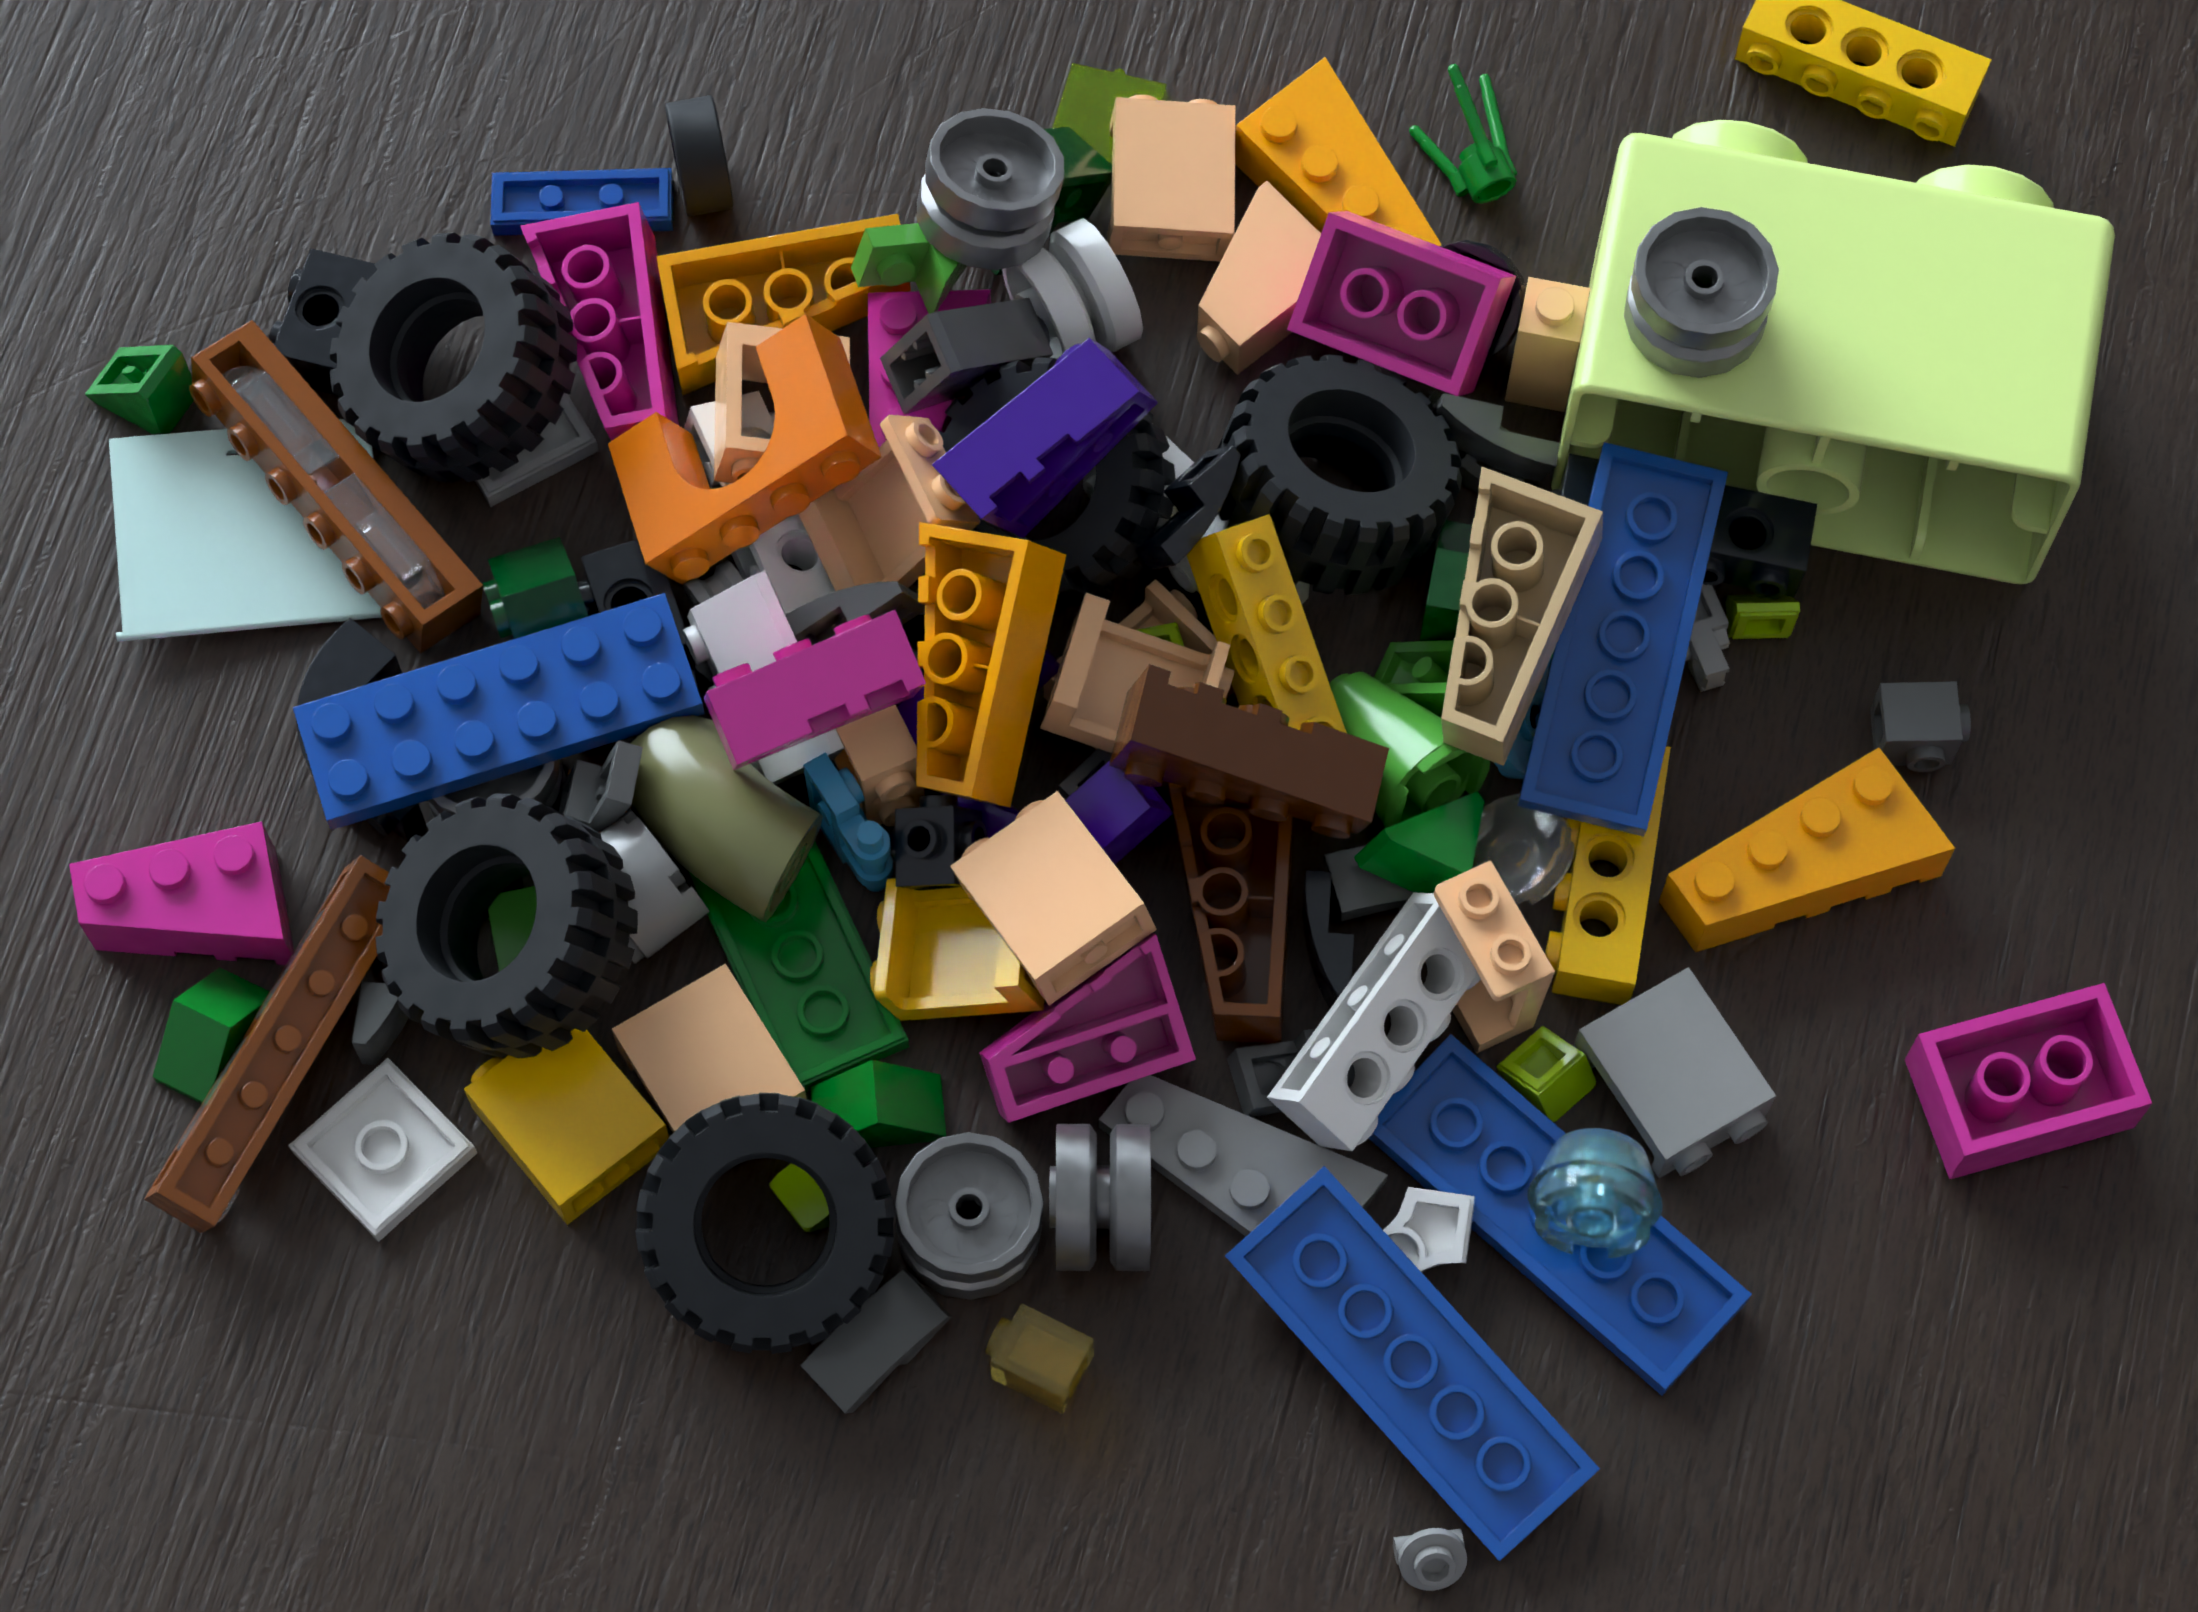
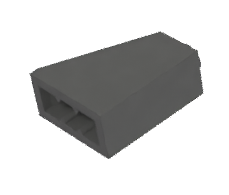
[880,298,1053,415]

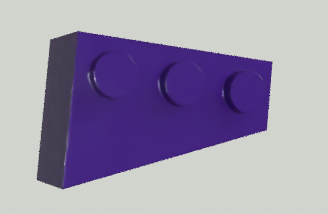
[932,338,1158,538]

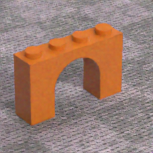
[608,314,882,585]

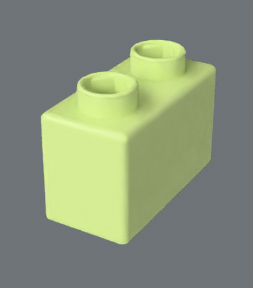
[1551,120,2115,584]

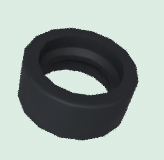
[665,95,734,217]

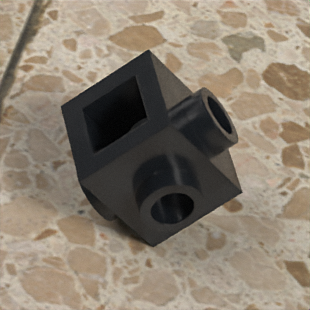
[890,795,988,890]

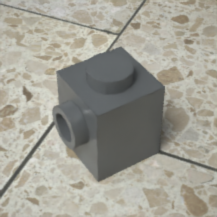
[1870,681,1971,772]

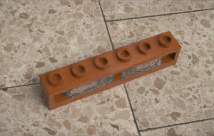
[189,320,483,654]
[144,855,390,1233]

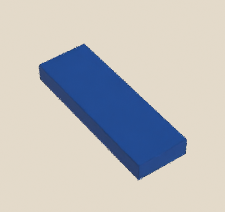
[490,168,674,236]

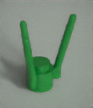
[1409,64,1518,204]

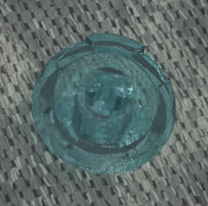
[1528,1128,1663,1258]

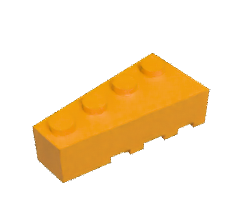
[1235,57,1442,246]
[656,214,911,395]
[916,522,1066,808]
[1659,747,1955,953]

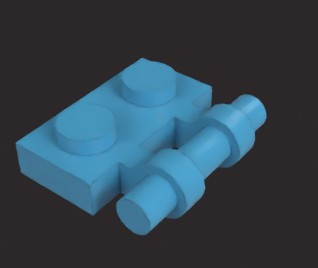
[803,752,894,892]

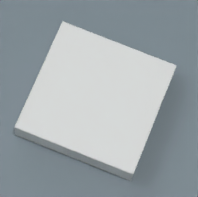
[288,1058,477,1242]

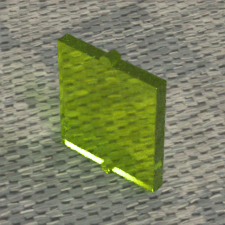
[1052,63,1167,164]

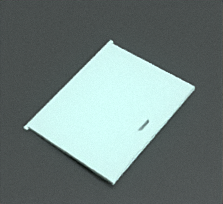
[109,419,382,642]

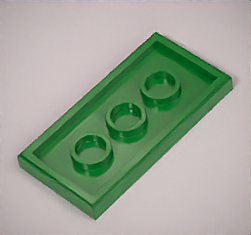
[688,841,910,1092]

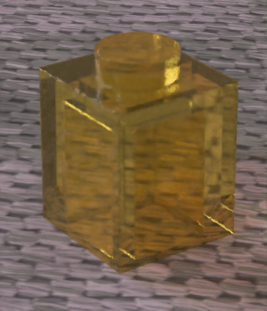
[985,1303,1094,1414]

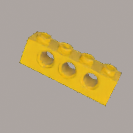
[1735,0,1992,147]
[1186,514,1347,733]
[1545,747,1671,1005]

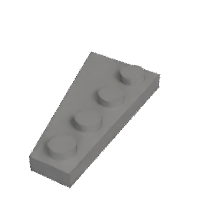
[1099,1075,1388,1236]

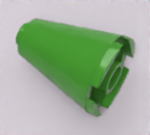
[1329,672,1490,828]

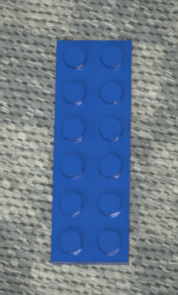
[1517,442,1728,837]
[293,593,705,830]
[1368,1034,1752,1396]
[1225,1166,1600,1561]

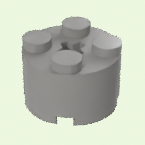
[599,809,709,964]

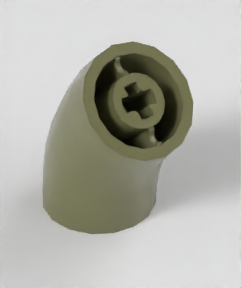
[629,715,823,923]

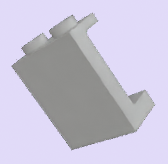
[1574,967,1776,1178]

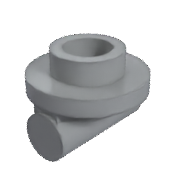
[1393,1528,1467,1591]

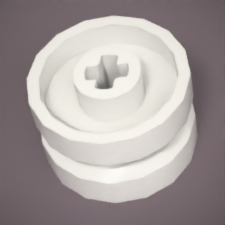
[1002,218,1143,359]

